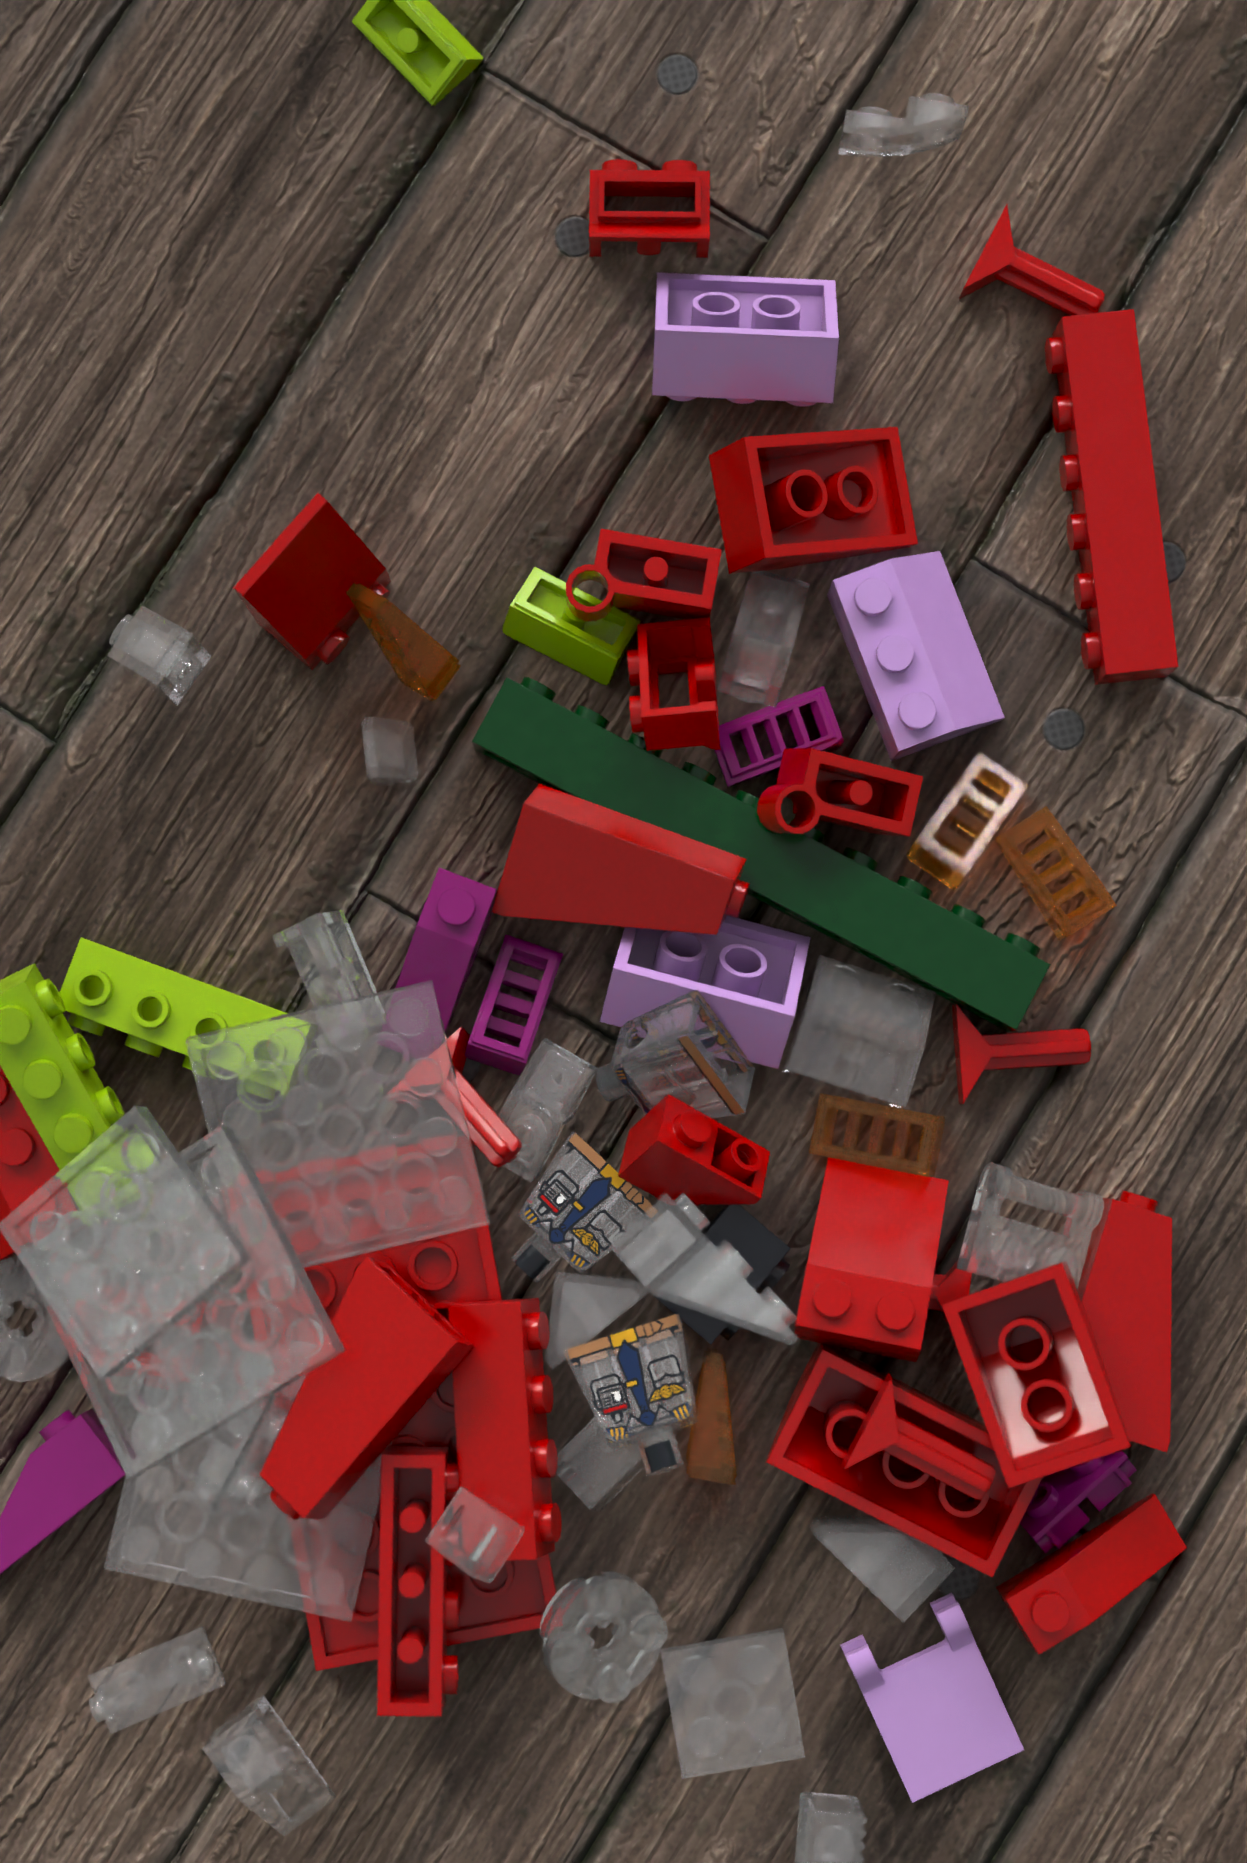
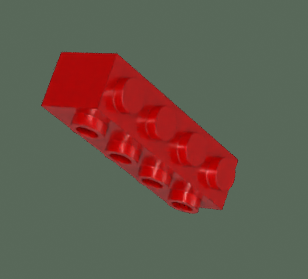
[448,1298,562,1562]
[377,1446,460,1717]

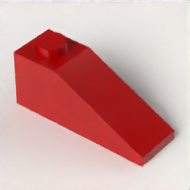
[996,1493,1187,1655]

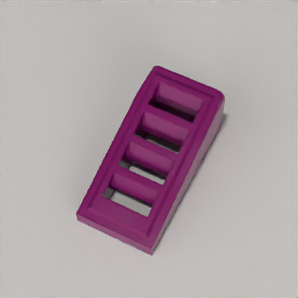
[714,686,844,788]
[465,935,563,1075]

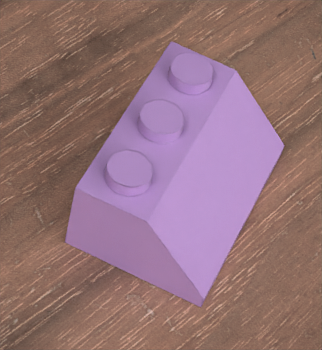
[652,273,839,407]
[827,551,1005,761]
[600,916,810,1069]

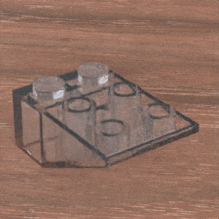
[609,1191,799,1345]

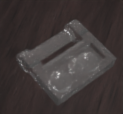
[956,1162,1104,1290]

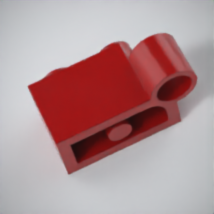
[566,529,722,622]
[757,748,923,837]

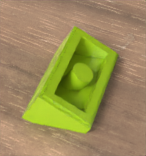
[351,0,483,105]
[502,567,641,685]

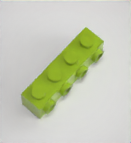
[59,937,318,1100]
[0,963,155,1224]

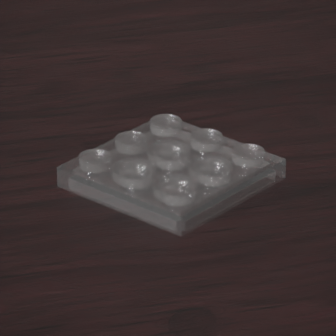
[0,1106,252,1379]

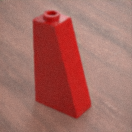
[491,783,750,935]
[1075,1190,1172,1453]
[259,1256,474,1520]

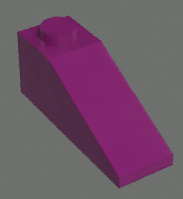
[377,867,497,1060]
[0,1409,137,1574]

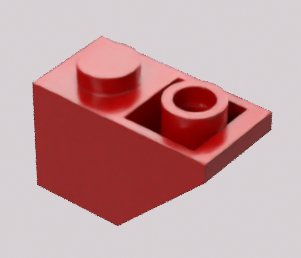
[618,1094,770,1205]

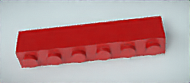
[1045,309,1179,685]

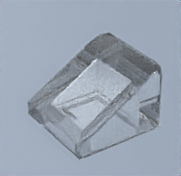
[361,717,418,786]
[425,1487,525,1583]

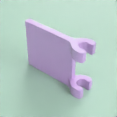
[840,1593,1024,1803]

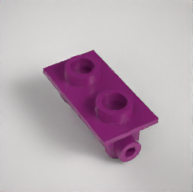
[1020,1450,1137,1553]

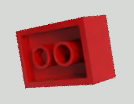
[709,427,918,574]
[234,493,391,670]
[794,1157,949,1362]
[942,1261,1131,1488]

